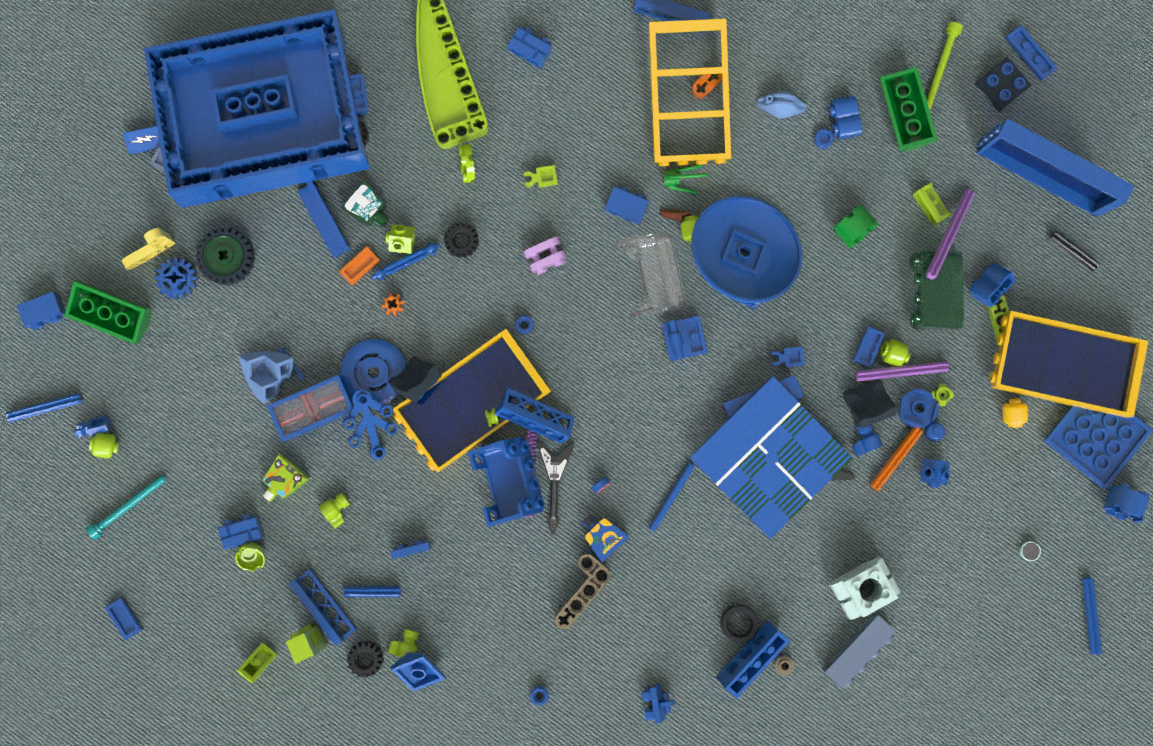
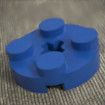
[898,389,938,428]

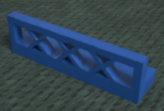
[634,0,712,34]
[297,181,351,258]
[494,387,575,444]
[289,568,357,646]

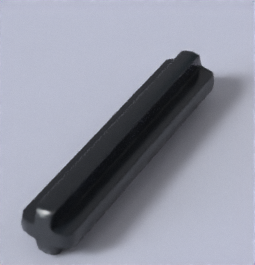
[1049,231,1100,271]

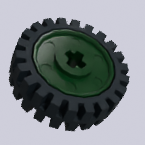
[195,227,255,285]

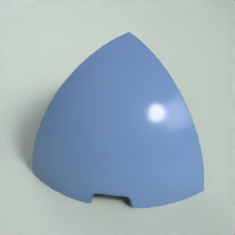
[239,351,293,404]

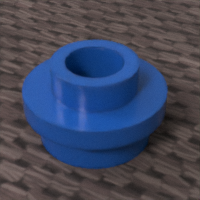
[515,315,534,334]
[530,685,549,706]

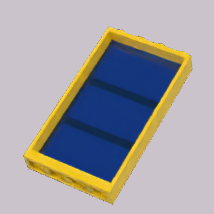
[989,311,1148,418]
[393,329,551,472]

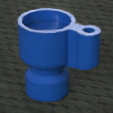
[852,425,883,457]

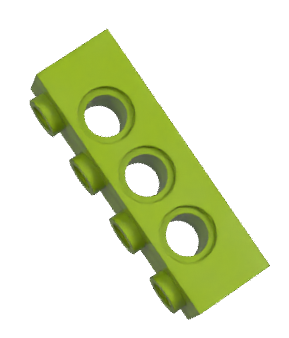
[286,624,328,664]

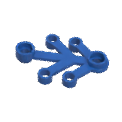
[343,389,398,460]

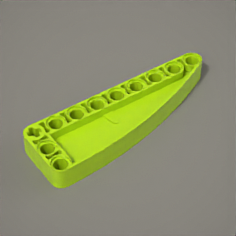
[416,0,489,149]

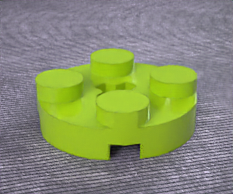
[458,144,475,183]

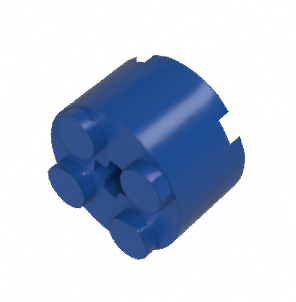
[1103,483,1150,523]

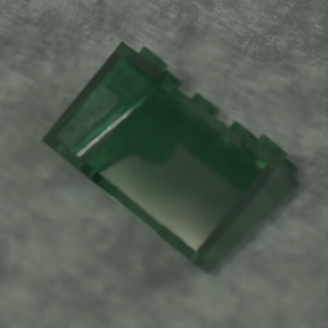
[909,250,964,330]

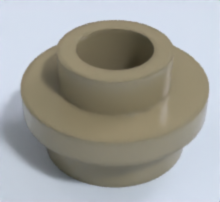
[774,656,794,676]

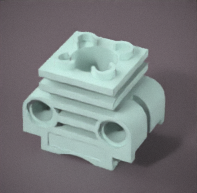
[829,556,901,620]

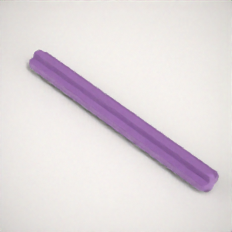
[926,189,975,280]

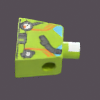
[262,454,310,502]

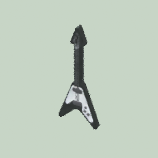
[537,442,574,535]

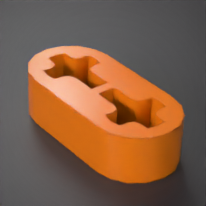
[692,74,722,99]

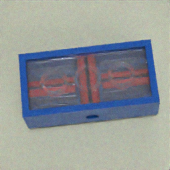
[267,375,354,442]

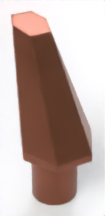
[660,208,691,222]

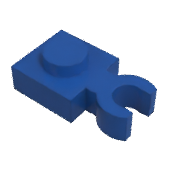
[770,346,805,368]
[74,415,111,438]

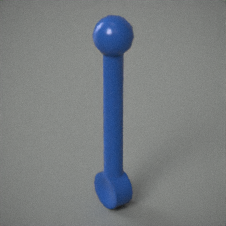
[278,348,305,381]

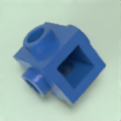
[920,459,950,488]

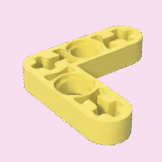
[122,228,175,270]

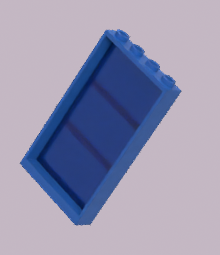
[977,119,1135,217]

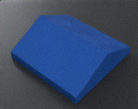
[391,652,446,691]

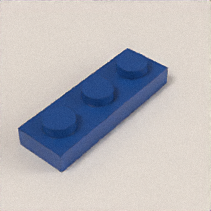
[1005,25,1057,81]

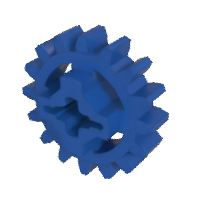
[155,257,198,300]

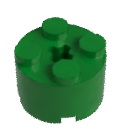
[833,204,879,249]

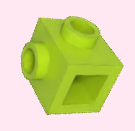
[385,224,415,254]

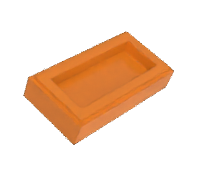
[339,246,381,286]

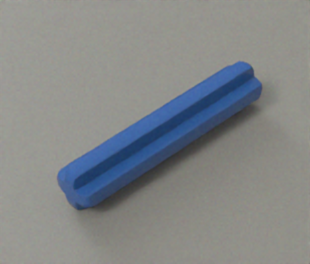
[343,586,401,597]

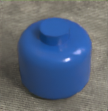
[924,422,945,441]

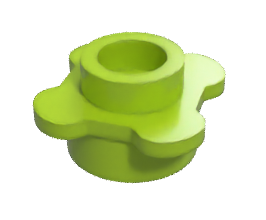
[931,383,954,406]

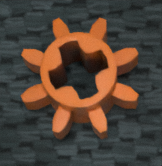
[381,293,406,317]

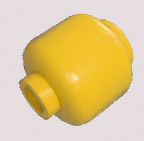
[1002,398,1028,428]

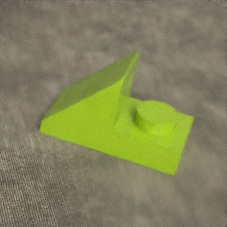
[237,642,277,683]

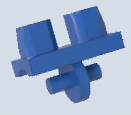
[642,684,675,723]

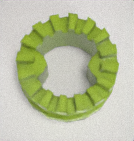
[485,408,499,427]

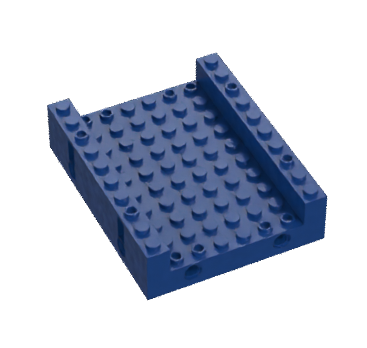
[144,9,370,208]

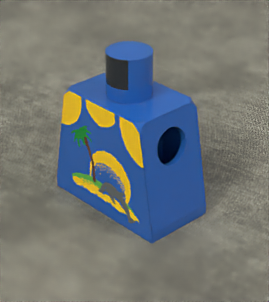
[582,515,629,562]

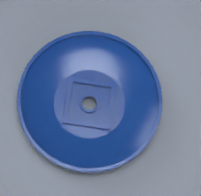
[691,196,802,303]

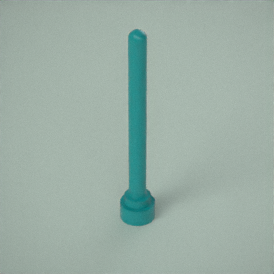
[85,475,166,540]

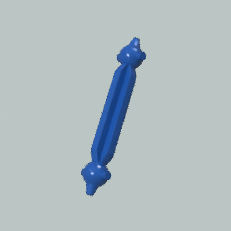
[371,242,441,280]

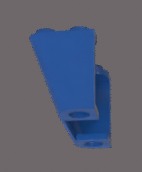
[468,438,545,527]

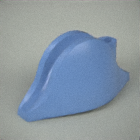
[757,90,806,119]

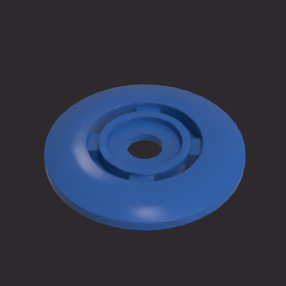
[340,339,407,405]

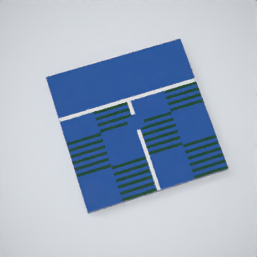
[689,376,853,539]

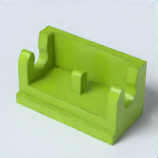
[913,182,952,226]

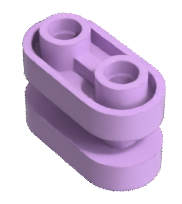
[523,237,567,275]

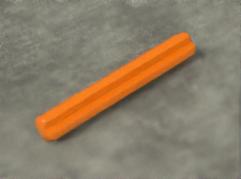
[870,427,923,491]

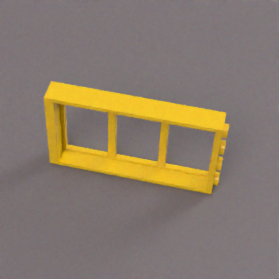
[648,19,731,166]

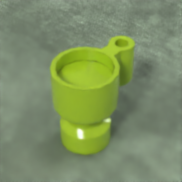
[318,492,351,529]
[387,629,419,657]

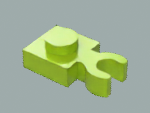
[523,165,558,188]

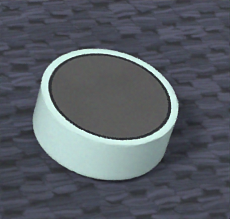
[1019,541,1041,561]

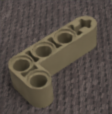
[555,553,610,629]

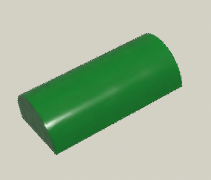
[879,67,938,152]
[64,280,151,344]

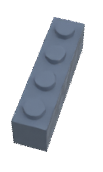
[822,613,896,689]

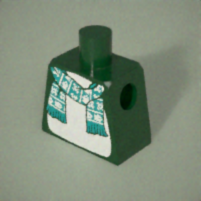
[341,180,389,227]

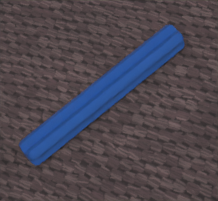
[6,393,82,422]
[1082,577,1102,655]

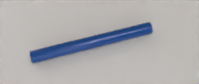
[649,462,695,532]

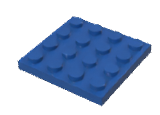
[1043,381,1153,490]

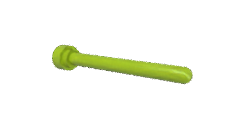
[926,22,963,110]

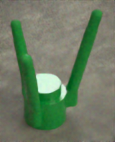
[664,165,708,195]

